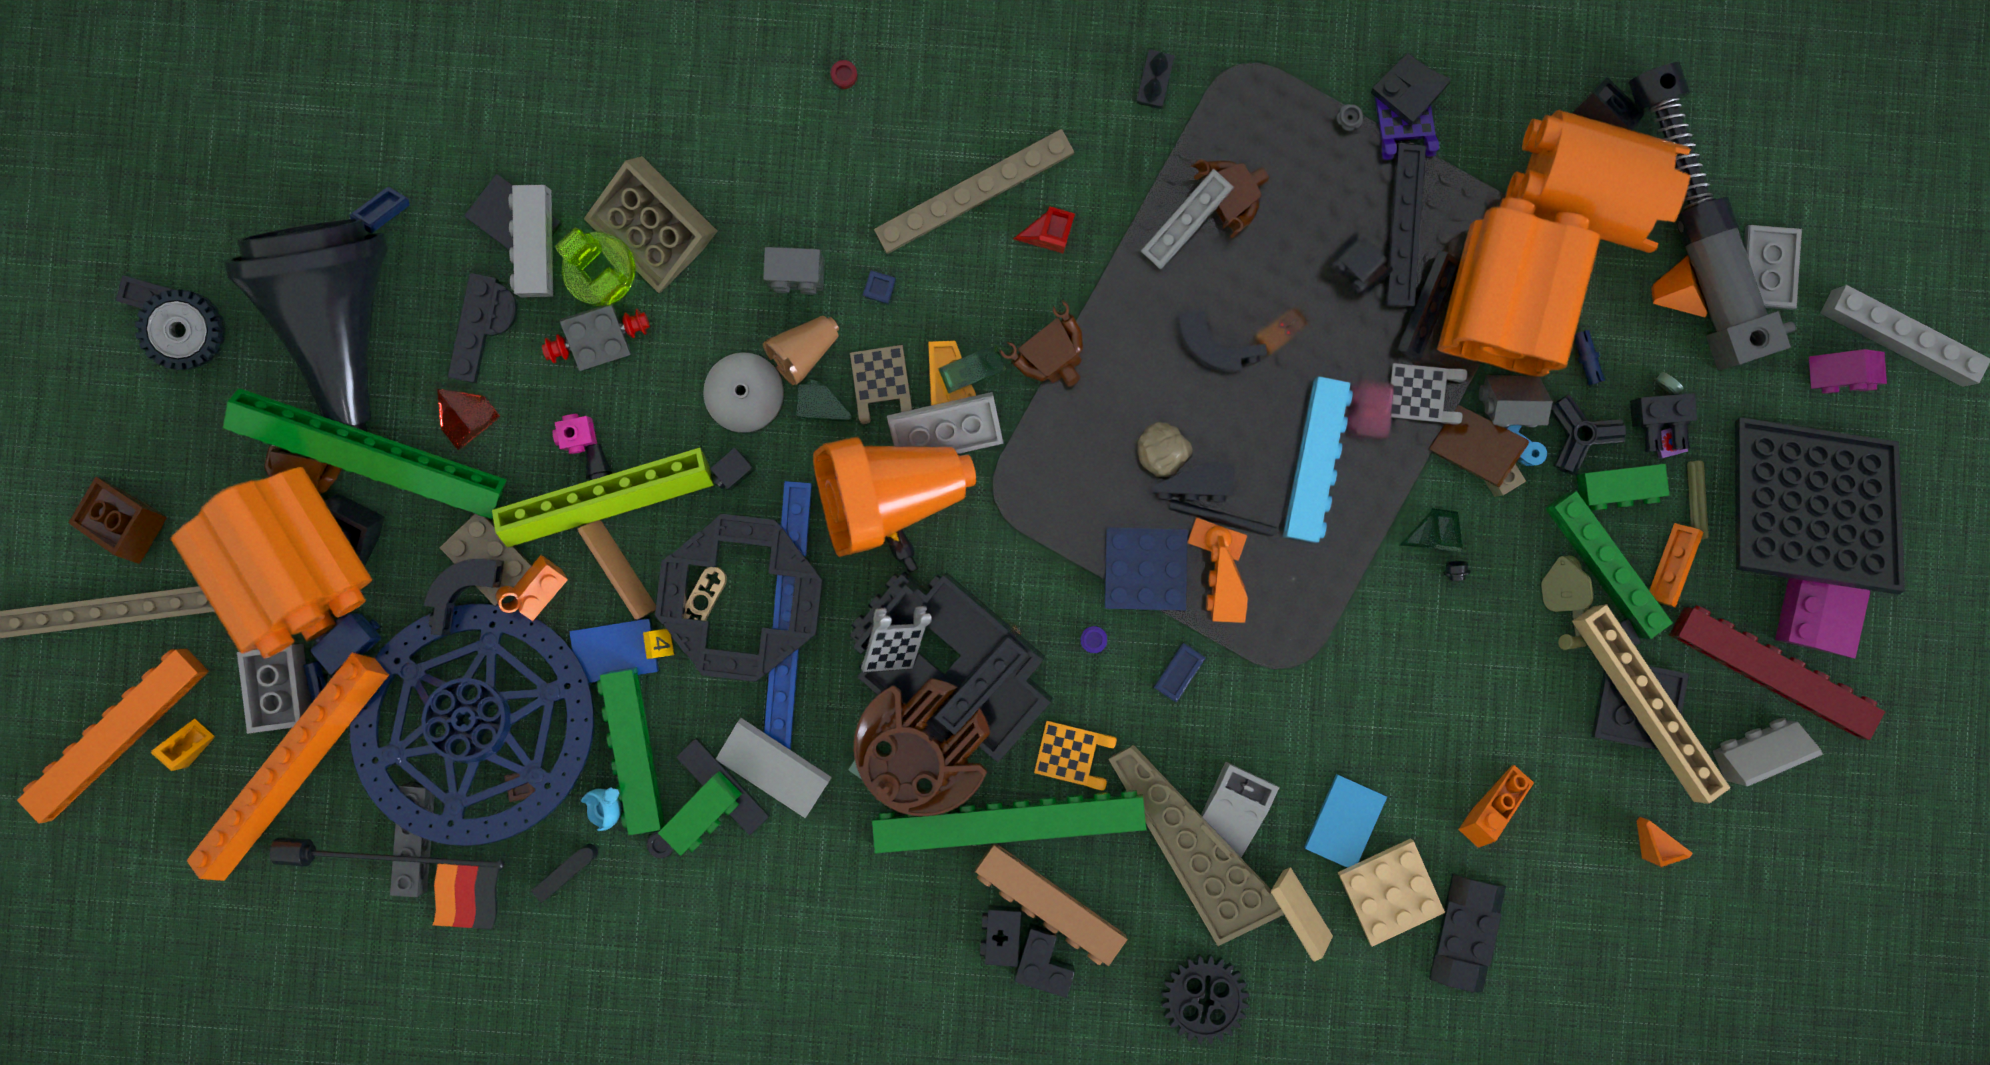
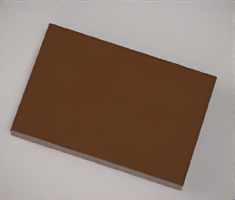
[1429,405,1529,488]

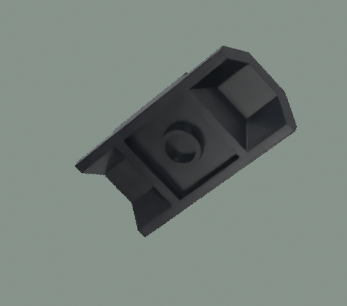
[1429,873,1506,992]

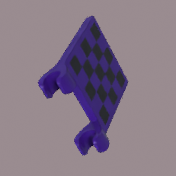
[1375,97,1439,160]

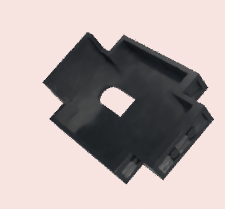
[849,571,1053,763]

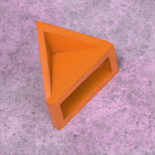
[1651,255,1707,317]
[1637,817,1693,867]

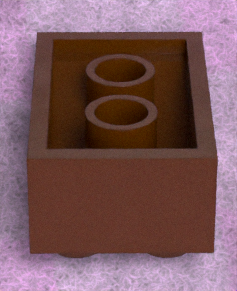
[68,477,167,564]

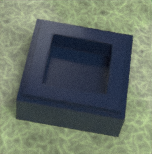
[863,270,896,305]

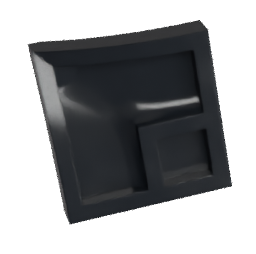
[1371,53,1451,126]

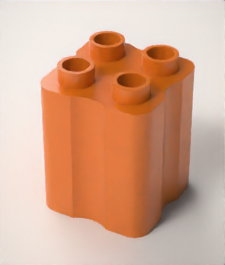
[1437,198,1600,377]
[171,467,372,658]

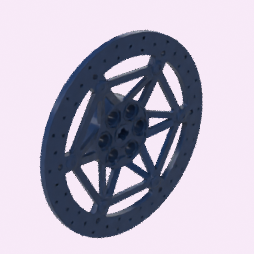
[350,604,594,846]

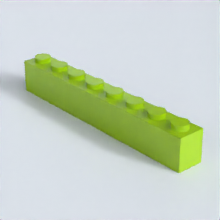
[492,448,714,548]

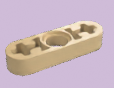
[684,567,727,621]

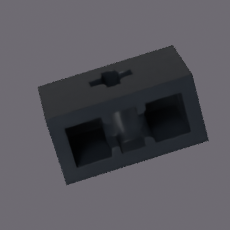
[980,905,1021,967]

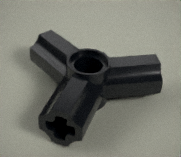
[1551,394,1626,476]

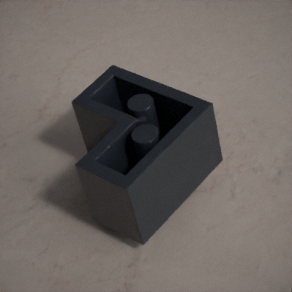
[1014,923,1075,998]

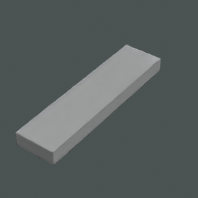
[1141,169,1235,269]

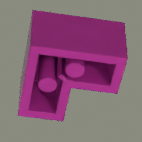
[1809,349,1887,394]

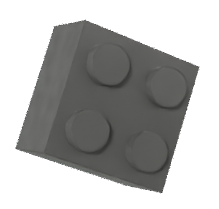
[763,247,825,295]

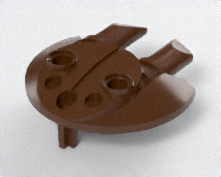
[854,678,990,816]

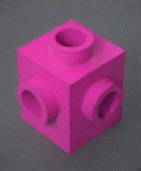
[553,414,597,454]

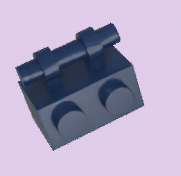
[310,613,382,675]

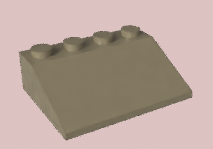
[584,156,718,293]

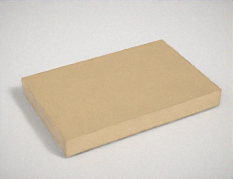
[1271,867,1333,962]

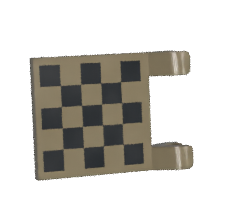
[850,345,912,424]

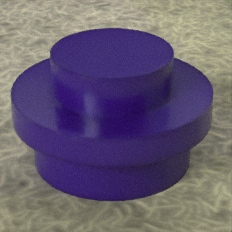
[1080,626,1107,653]

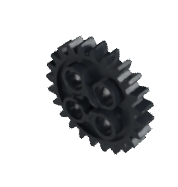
[1161,954,1249,1045]

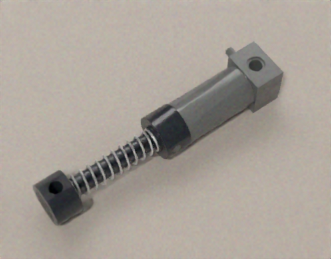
[1628,62,1796,371]

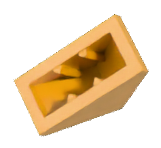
[151,719,215,771]

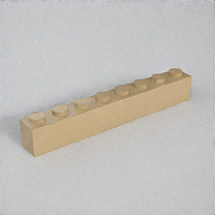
[1572,605,1730,804]

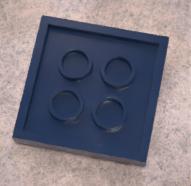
[1104,528,1188,610]

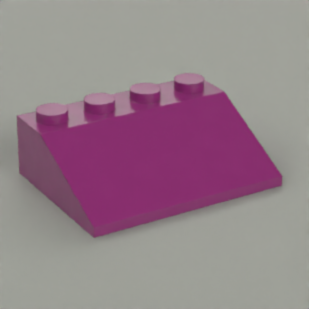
[1775,578,1871,659]

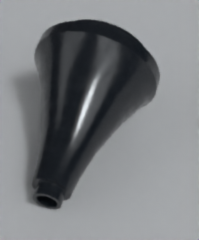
[224,218,388,432]

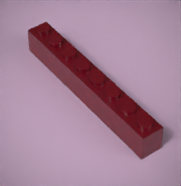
[1669,605,1885,740]

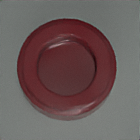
[830,60,858,89]

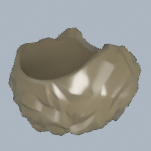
[1137,422,1193,478]

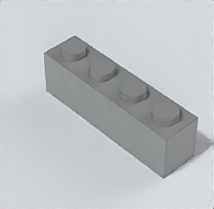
[509,185,553,297]

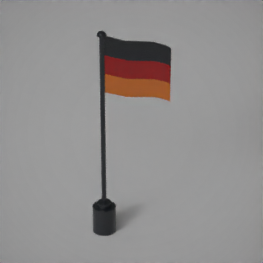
[270,837,505,929]

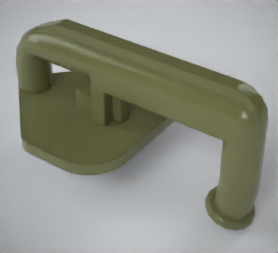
[1541,555,1593,650]

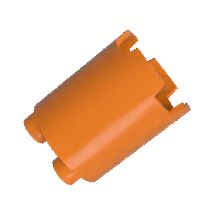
[1505,110,1690,253]

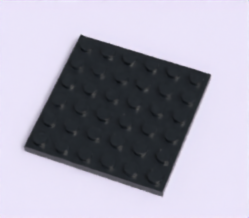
[1735,417,1905,595]

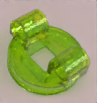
[555,227,636,306]

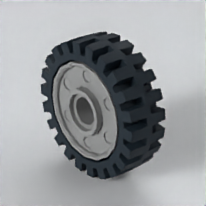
[135,290,225,370]

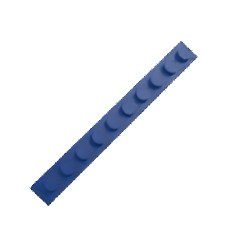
[764,481,812,750]

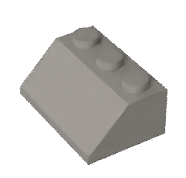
[1713,718,1823,786]

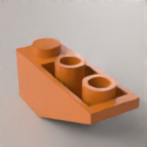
[1206,536,1248,623]
[1458,765,1534,848]

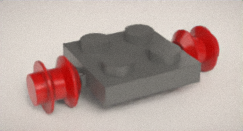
[542,303,650,371]

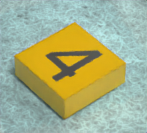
[643,629,674,659]

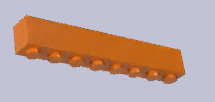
[17,649,209,824]

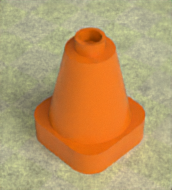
[813,437,976,557]

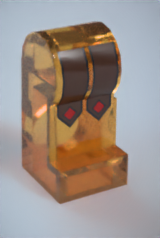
[1255,306,1309,356]

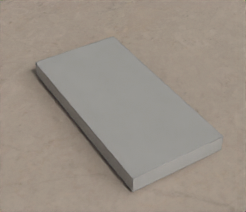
[887,392,1004,454]
[716,718,832,818]

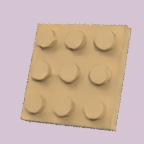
[1337,838,1445,947]

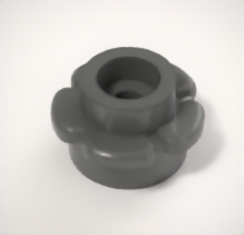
[1337,104,1363,131]

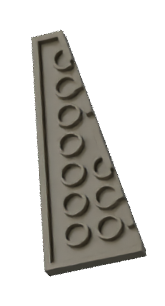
[1109,745,1284,946]

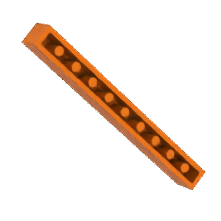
[186,653,389,881]

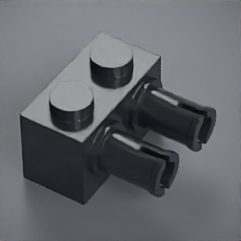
[1630,393,1697,452]

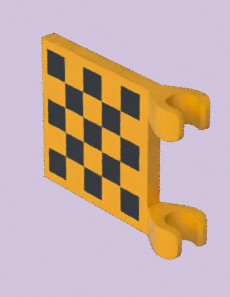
[1034,721,1117,790]

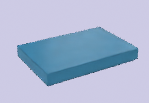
[1304,774,1387,868]

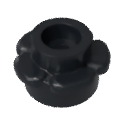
[1443,561,1471,581]

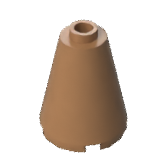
[763,316,839,385]

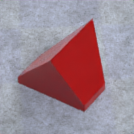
[1013,206,1075,254]

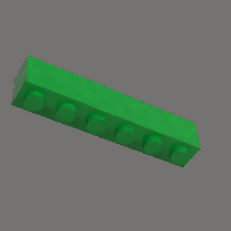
[1545,491,1672,639]
[597,667,665,835]

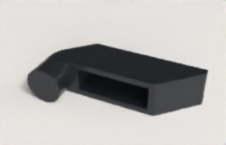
[531,844,598,903]

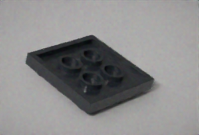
[1591,666,1689,750]

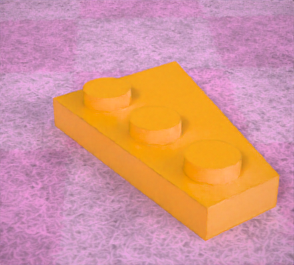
[928,341,976,406]

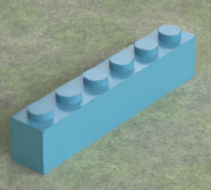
[1283,376,1353,543]

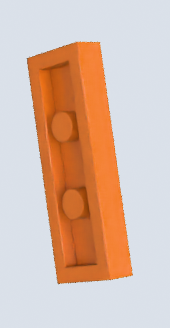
[1649,523,1704,608]

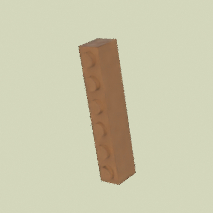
[975,843,1127,966]

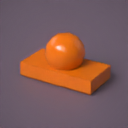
[1187,518,1247,561]

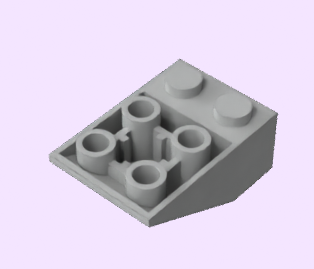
[1201,762,1279,857]

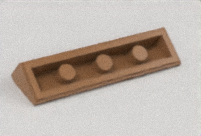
[578,520,656,620]

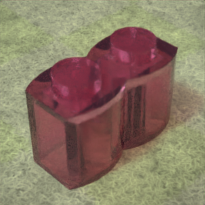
[1349,380,1394,440]

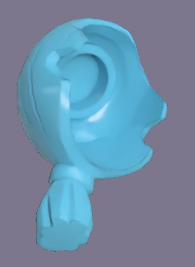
[581,788,622,831]

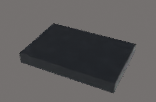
[465,174,562,250]

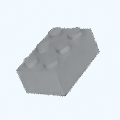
[237,644,311,734]

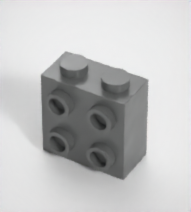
[1479,375,1553,427]

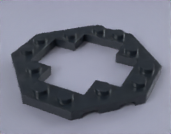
[655,514,823,682]

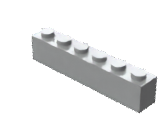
[1820,285,1990,387]

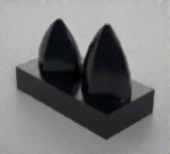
[1136,49,1175,109]

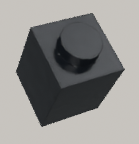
[710,448,756,490]

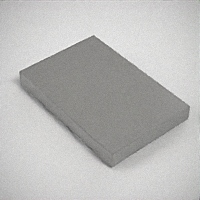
[1744,225,1802,310]

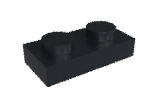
[116,275,174,309]

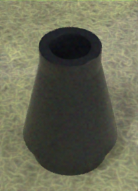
[585,444,613,481]

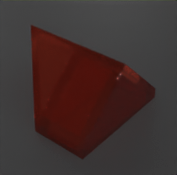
[437,389,501,450]

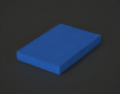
[569,618,659,683]

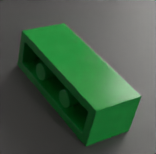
[1577,464,1670,511]
[658,771,742,856]

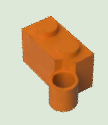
[495,555,568,621]

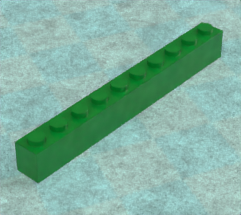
[223,388,506,519]
[872,790,1146,853]

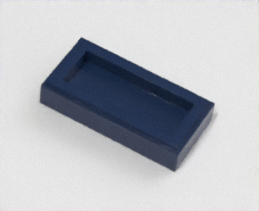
[350,187,409,234]
[1154,643,1205,702]

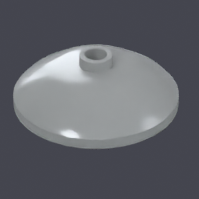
[703,353,784,433]

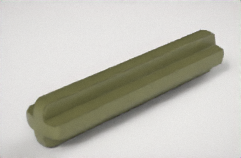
[1687,461,1709,540]

